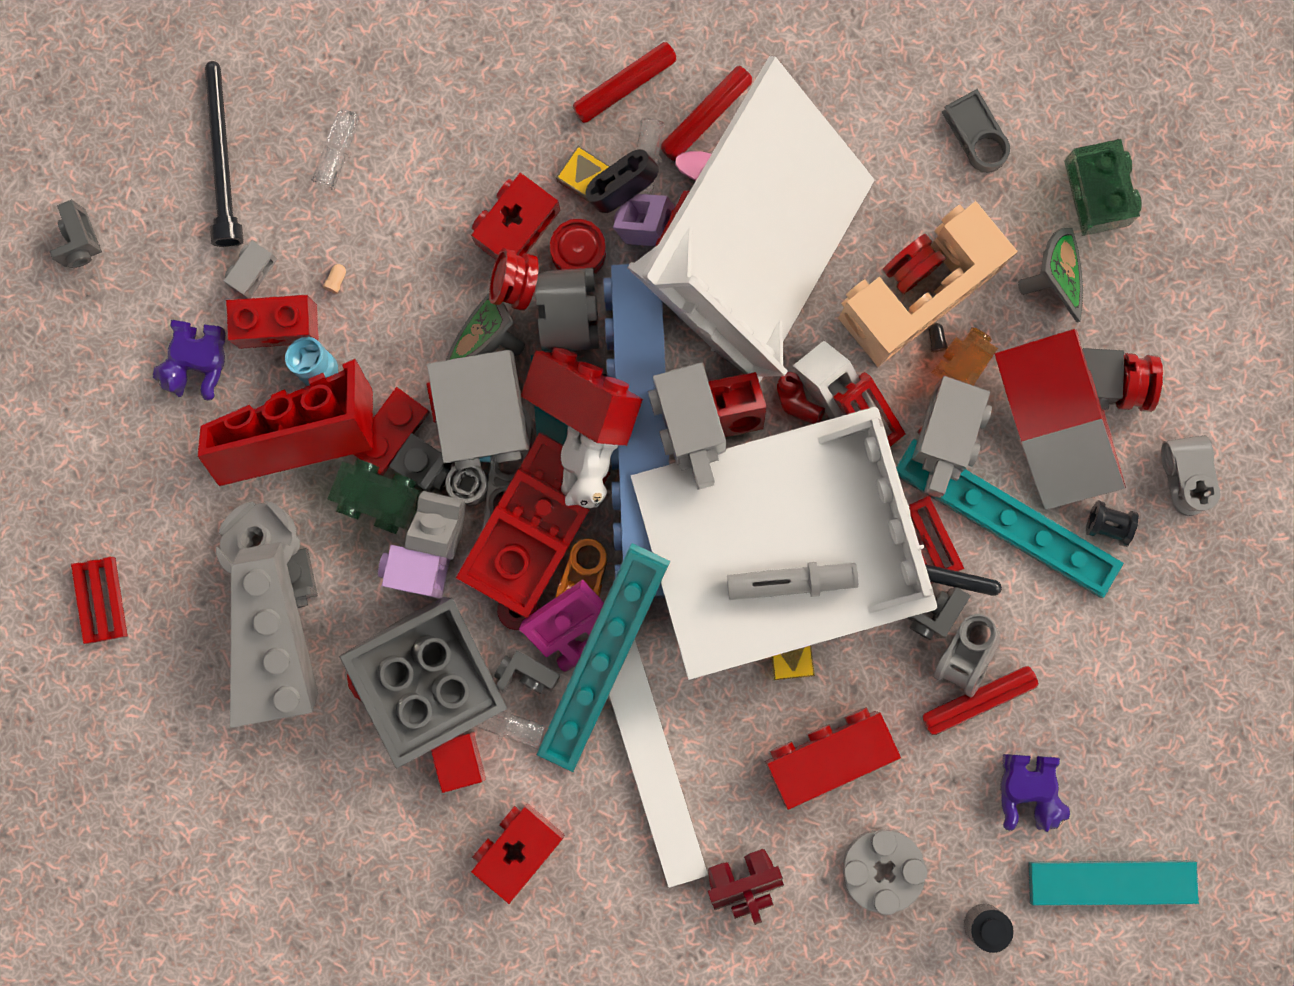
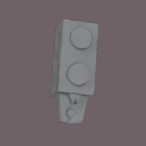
[648,362,726,490]
[912,376,992,498]

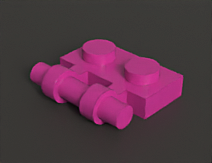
[519,580,604,672]

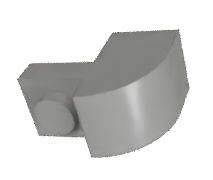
[405,491,466,560]

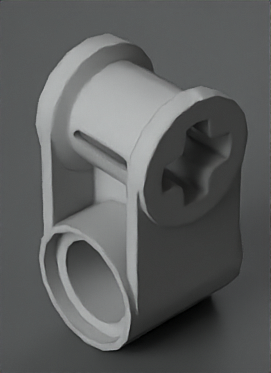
[1161,435,1220,516]
[934,614,1001,697]

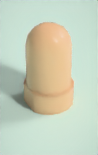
[323,264,346,294]

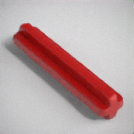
[573,42,677,123]
[661,66,752,161]
[922,666,1039,735]

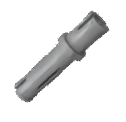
[727,562,859,600]

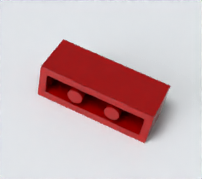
[521,347,643,446]
[764,707,901,810]

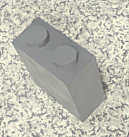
[427,350,530,470]

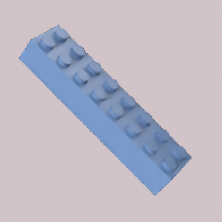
[603,264,669,599]

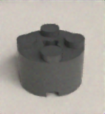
[536,267,599,352]

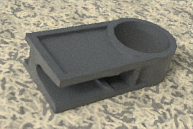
[942,89,1010,173]

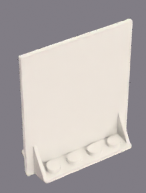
[627,56,875,382]
[631,407,937,680]

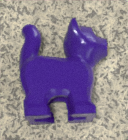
[153,320,226,401]
[1000,754,1070,832]

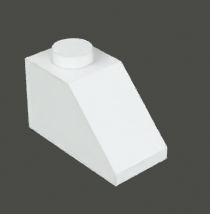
[793,341,875,419]

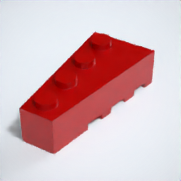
[197,359,373,486]

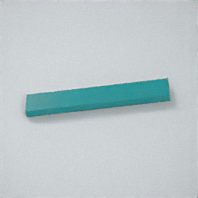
[896,439,1124,598]
[536,543,671,772]

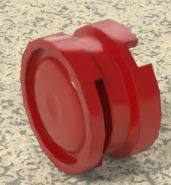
[550,219,606,274]
[882,234,947,295]
[489,248,539,311]
[1115,353,1163,412]

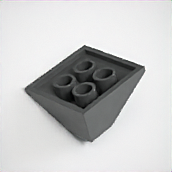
[339,597,507,769]

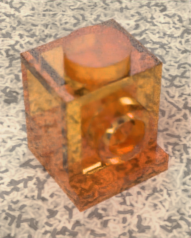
[931,327,998,386]

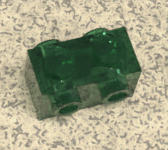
[1064,139,1142,236]
[327,458,422,534]

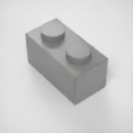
[223,240,277,299]

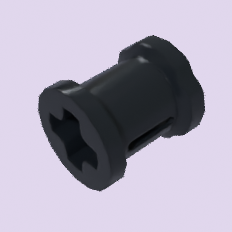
[1086,500,1139,547]

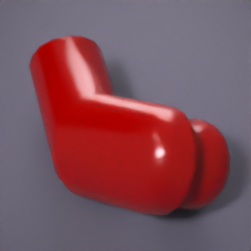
[777,371,825,424]

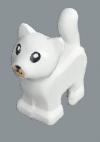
[561,426,618,508]

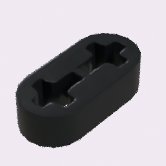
[585,149,659,213]

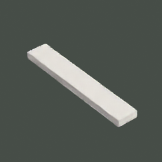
[609,640,708,888]

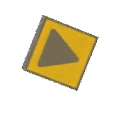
[556,145,609,202]

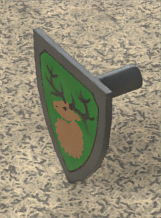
[1018,228,1083,323]
[446,293,525,360]

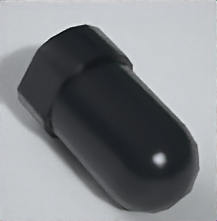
[929,323,948,353]

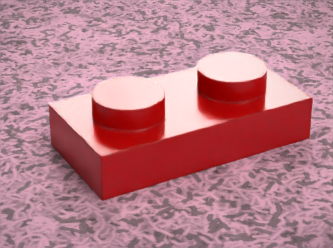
[353,386,430,476]

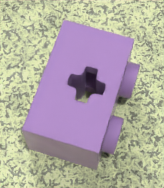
[378,545,450,599]

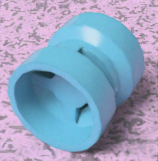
[285,337,338,386]

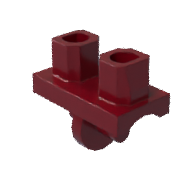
[708,849,784,925]

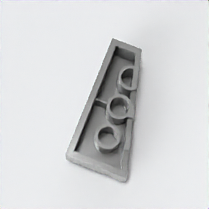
[230,542,318,728]

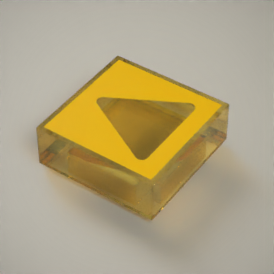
[771,645,815,681]

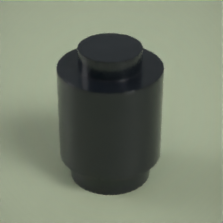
[964,904,1014,953]

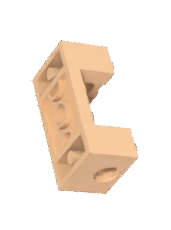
[838,201,1018,367]

